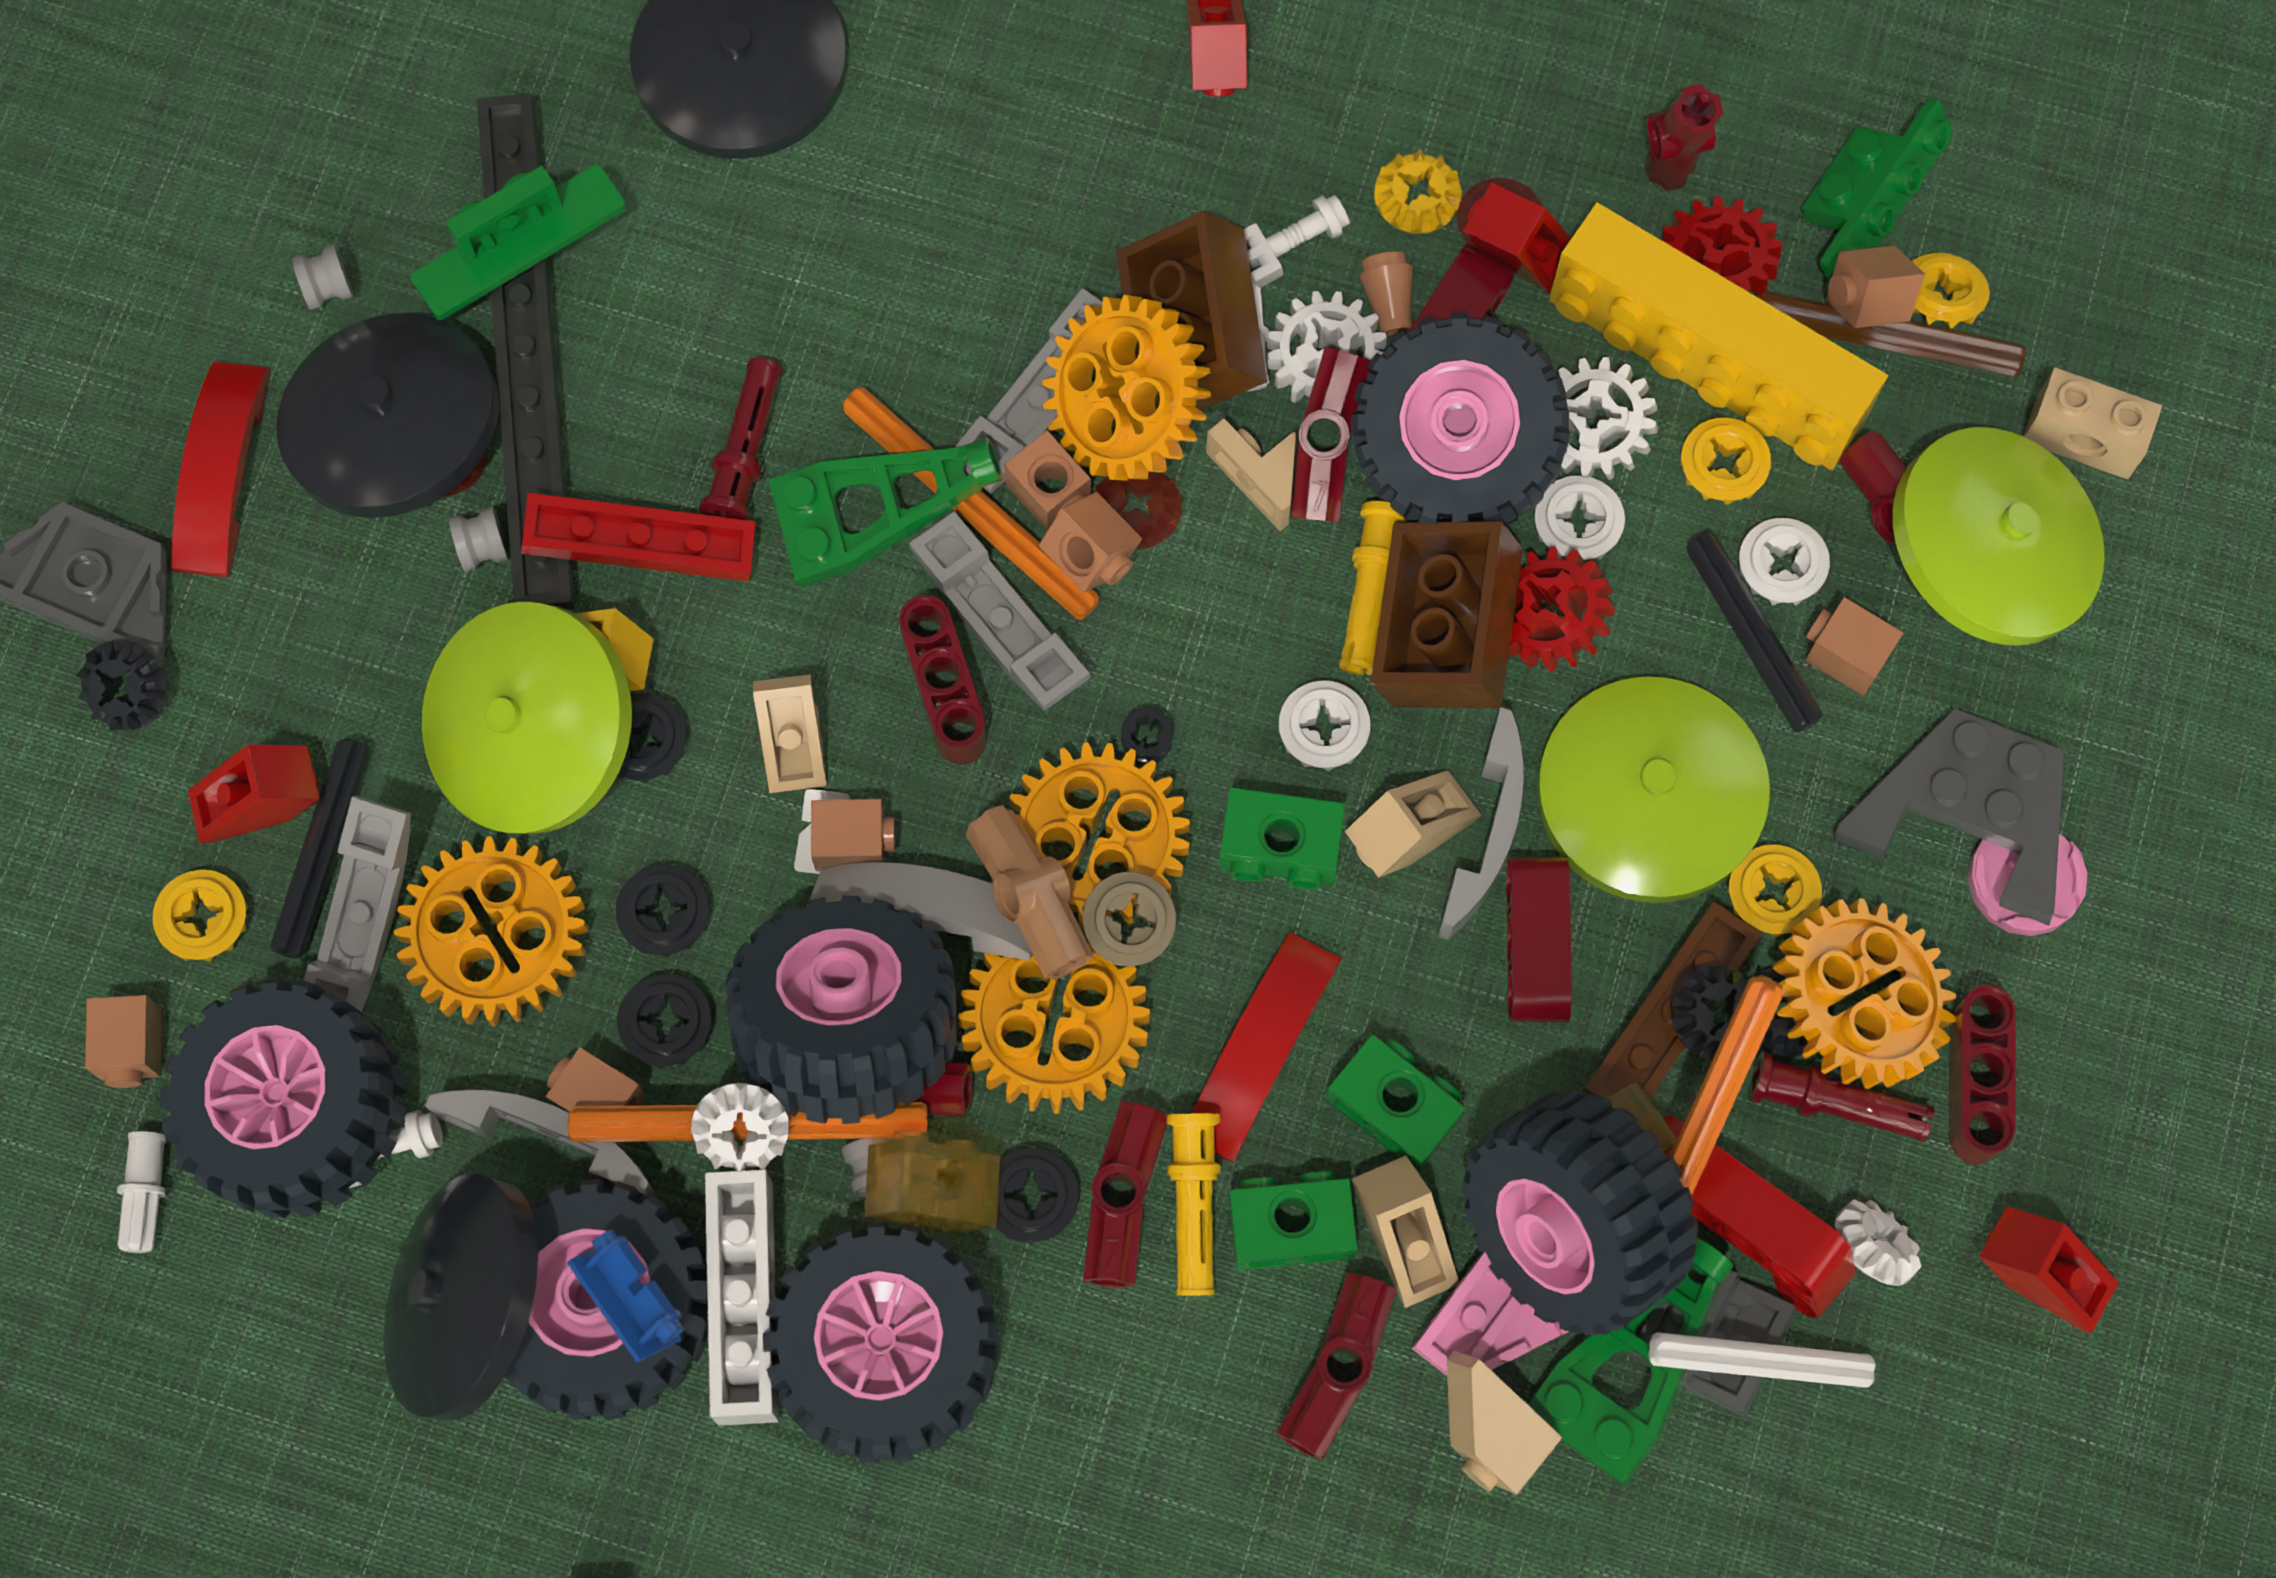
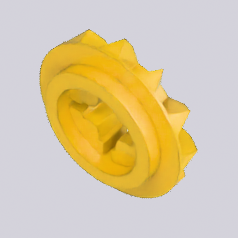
[1374,149,1462,234]
[1912,253,1990,329]
[1679,417,1771,505]
[1727,845,1822,938]
[153,870,249,962]

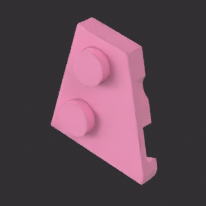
[1411,1251,1568,1376]

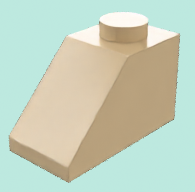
[1344,770,1482,878]
[1352,1156,1459,1308]
[1447,1350,1562,1495]

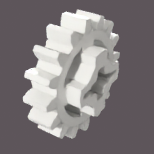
[1267,291,1387,403]
[1558,357,1658,480]

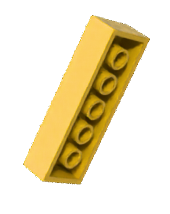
[1549,202,1889,471]

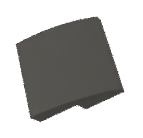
[1630,1269,1797,1418]

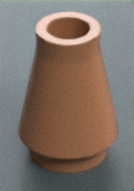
[1359,251,1413,338]

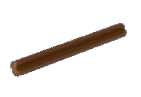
[1755,291,2026,376]

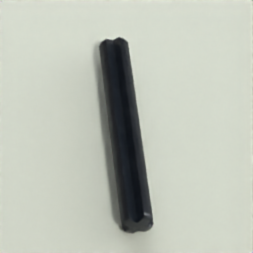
[1686,531,1822,733]
[270,738,370,959]

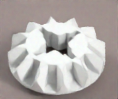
[1533,476,1625,560]
[1738,518,1830,606]
[1279,681,1370,772]
[691,1083,789,1172]
[1835,1199,1922,1286]

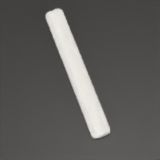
[1648,1333,1876,1388]

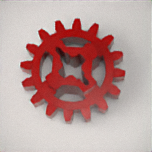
[1662,196,1782,296]
[1509,546,1616,672]

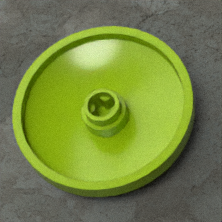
[1893,427,2105,646]
[422,602,632,834]
[1537,677,1770,903]

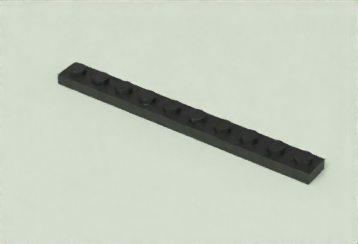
[477,93,575,610]

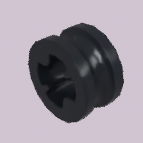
[1121,708,1173,765]

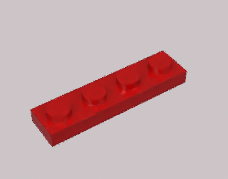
[521,493,755,582]

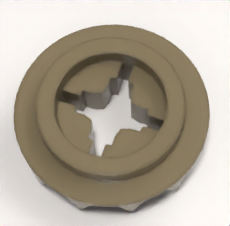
[1082,872,1176,966]

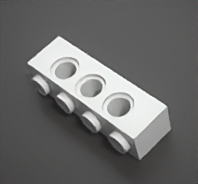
[705,1170,779,1426]

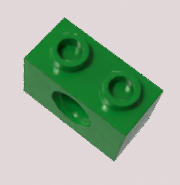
[1219,787,1345,890]
[1325,1034,1466,1173]
[1228,1171,1358,1271]

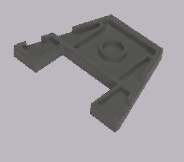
[1835,709,2064,926]

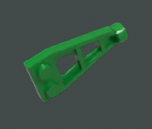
[769,437,1002,587]
[1528,1238,1734,1487]

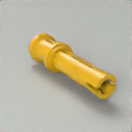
[1339,501,1409,675]
[1167,1114,1221,1296]

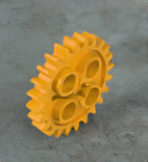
[1042,295,1211,481]
[1009,742,1190,929]
[394,836,588,1026]
[1773,898,1956,1089]
[959,943,1150,1114]

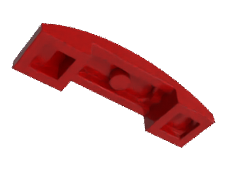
[171,362,270,578]
[1191,932,1342,1164]

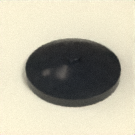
[630,0,847,159]
[276,313,499,518]
[384,1173,538,1421]

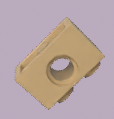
[2023,367,2163,480]

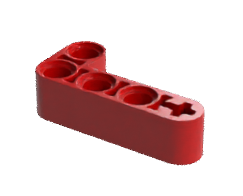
[1653,1115,1856,1320]

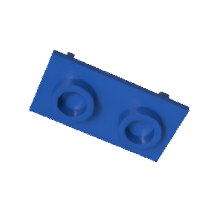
[567,1229,684,1363]

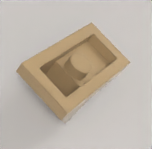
[1206,418,1296,531]
[753,674,826,793]

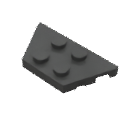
[0,501,167,666]

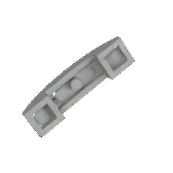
[954,288,1103,493]
[909,511,1090,711]
[1438,707,1524,940]
[304,795,411,1012]
[807,862,1032,961]
[425,1090,656,1197]

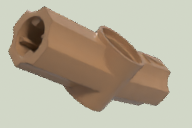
[965,805,1094,980]

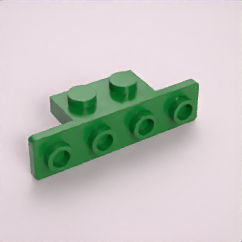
[1801,98,1952,283]
[410,164,626,320]

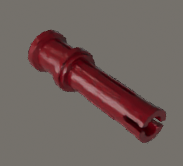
[698,357,783,520]
[1748,1051,1934,1143]

